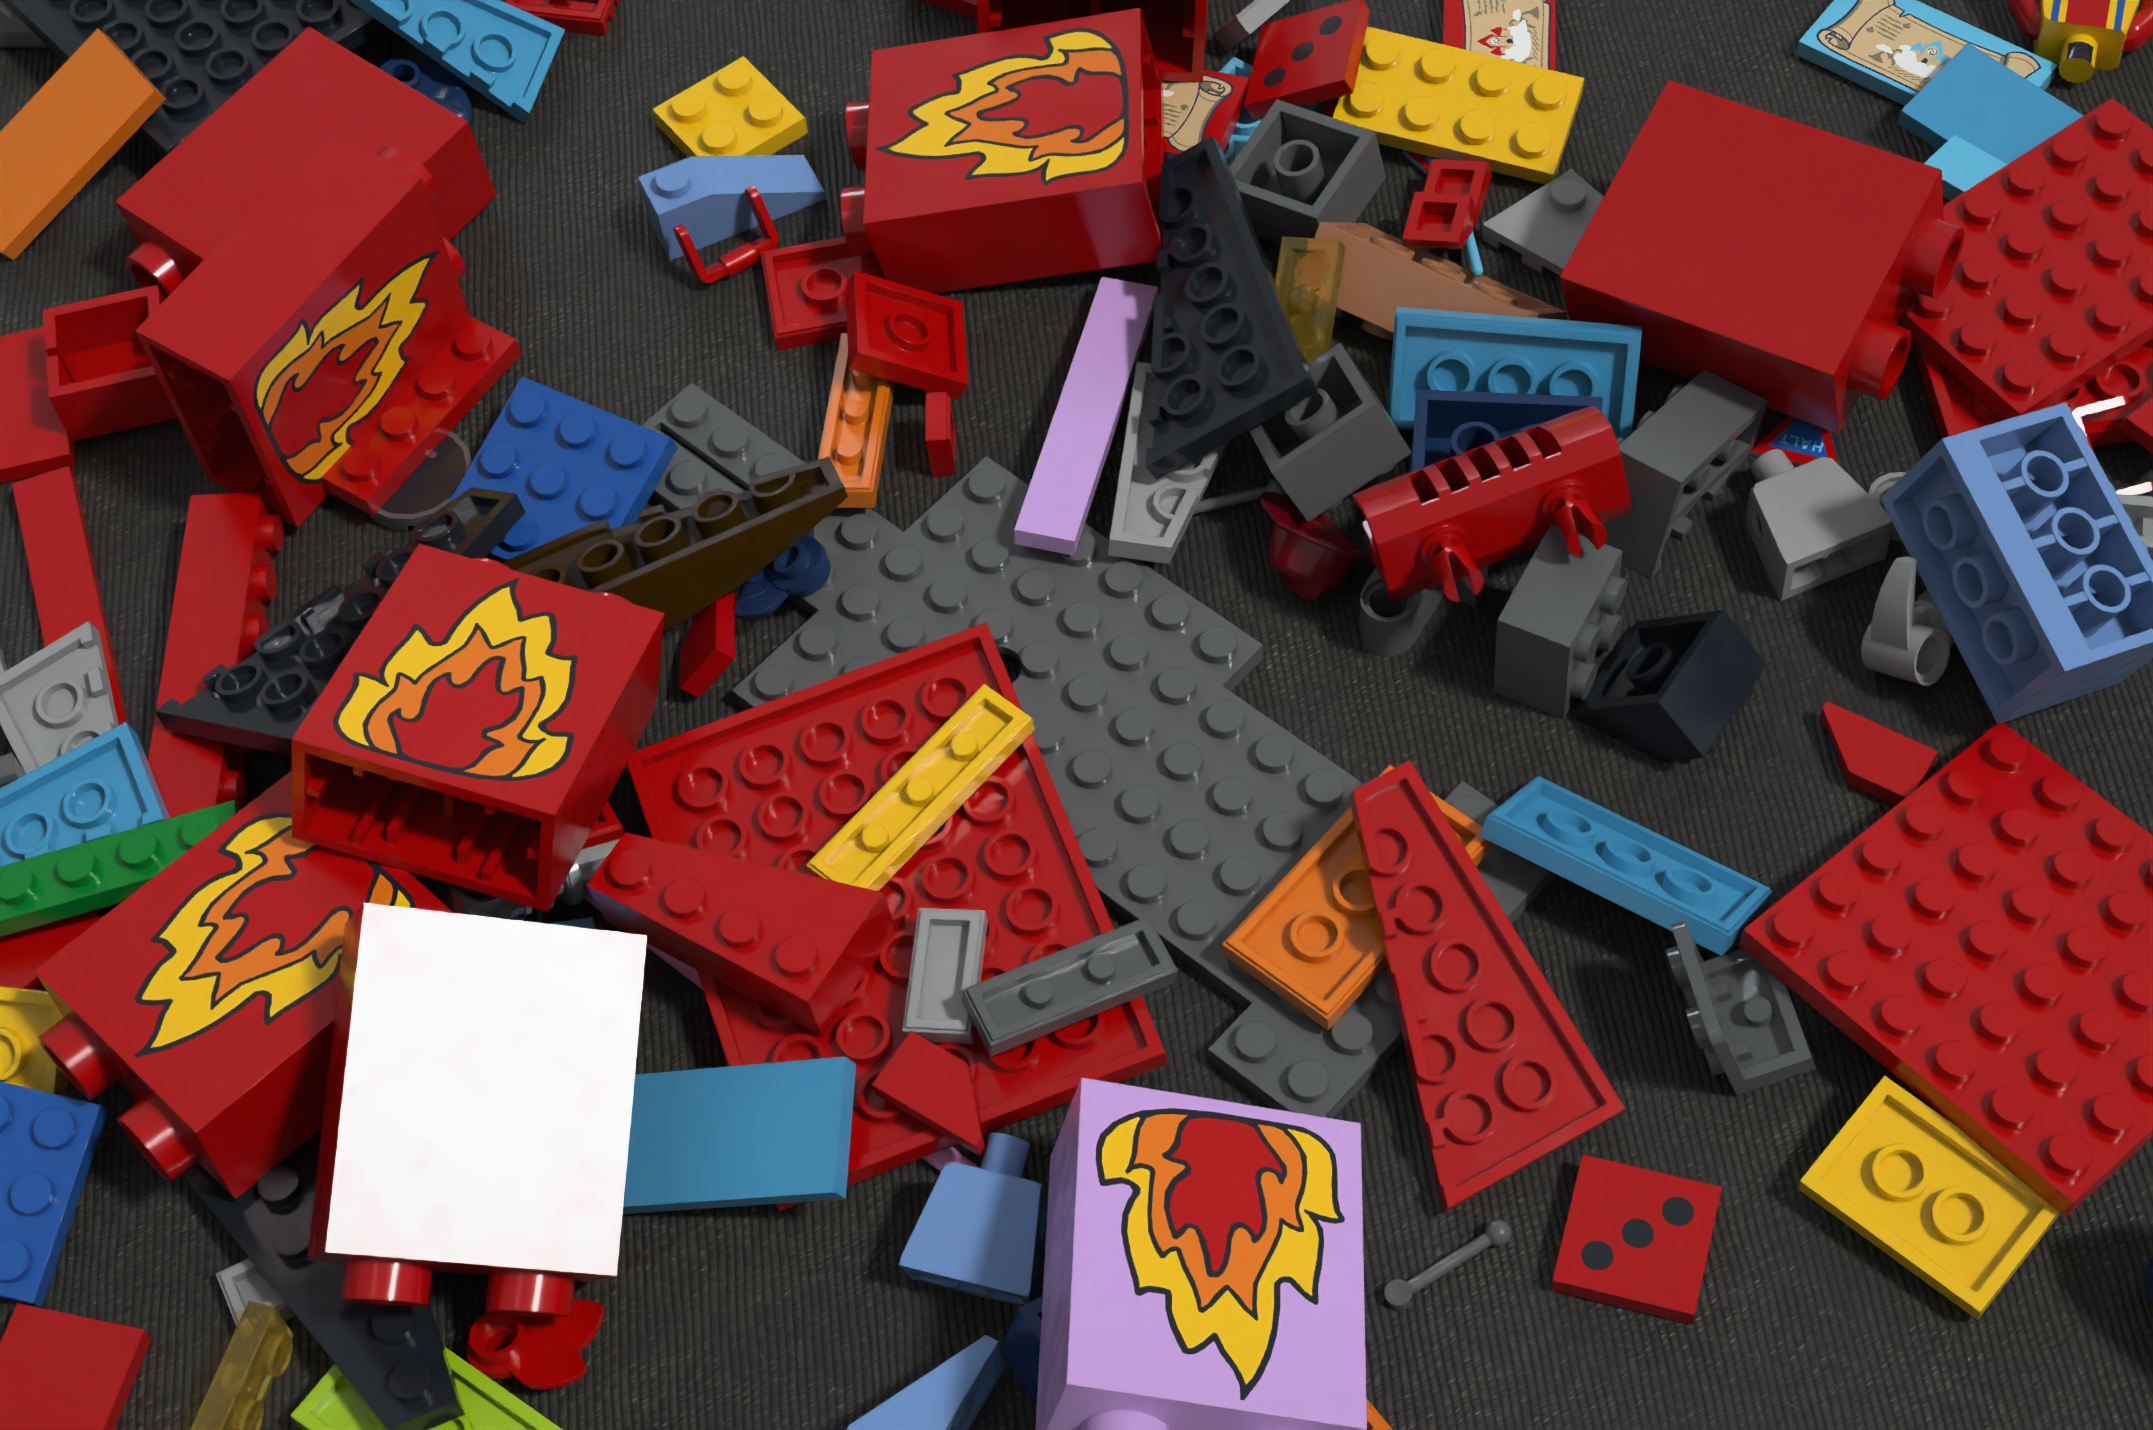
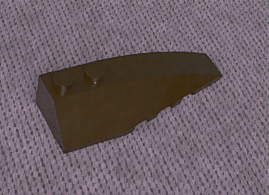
[502,457,848,632]

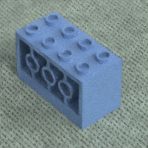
[1880,402,2153,724]

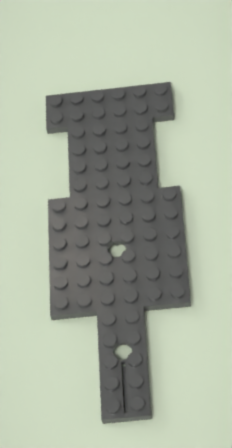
[642,382,1557,1119]

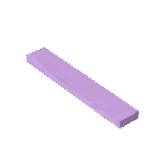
[1014,277,1158,556]

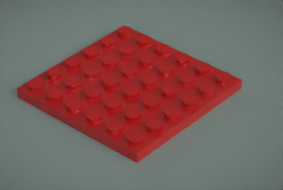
[1738,723,2153,1218]

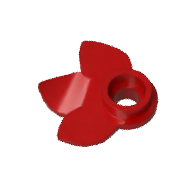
[466,1299,605,1390]

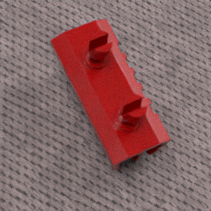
[1353,406,1631,602]

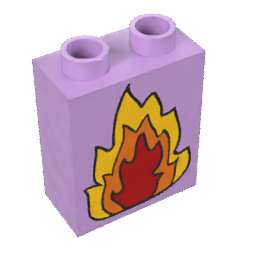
[1035,1077,1367,1430]

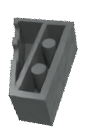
[1603,369,1768,580]

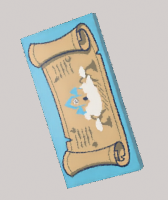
[1796,0,2058,106]

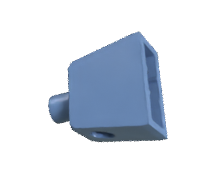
[899,1133,1048,1306]

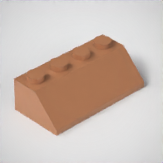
[1295,222,1567,340]

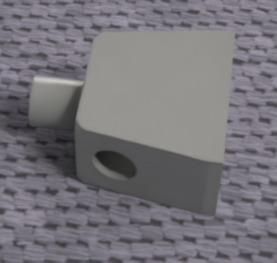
[1745,449,1893,601]

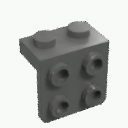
[1666,921,1816,1095]

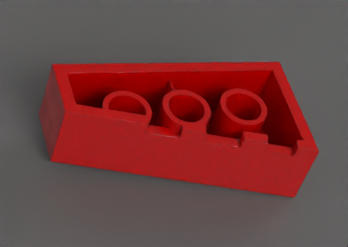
[587,832,896,1037]

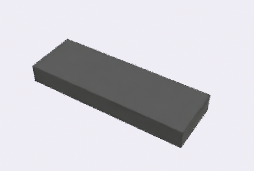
[962,916,1178,1057]

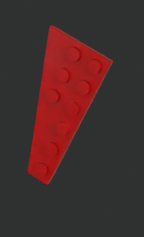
[1349,760,1625,1214]

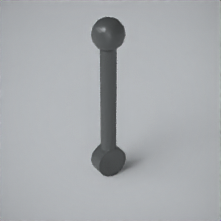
[1193,477,1288,515]
[1384,1219,1512,1311]

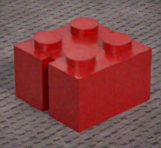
[43,285,178,441]

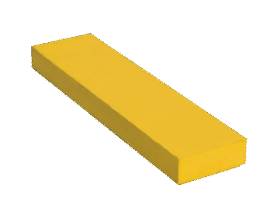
[806,684,1035,891]

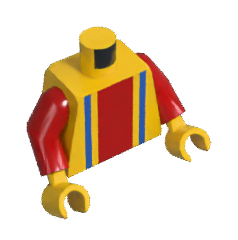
[2007,0,2153,83]

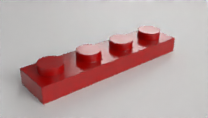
[321,317,521,516]

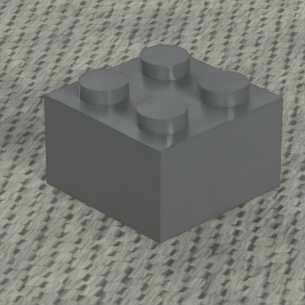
[1229,99,1386,255]
[1249,343,1412,522]
[1493,524,1628,719]

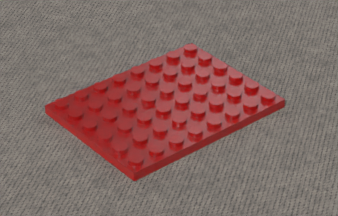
[627,622,1168,1212]

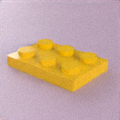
[1799,1076,2061,1320]

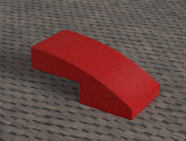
[1402,159,1492,249]

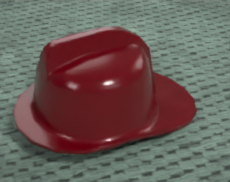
[1259,491,1370,601]

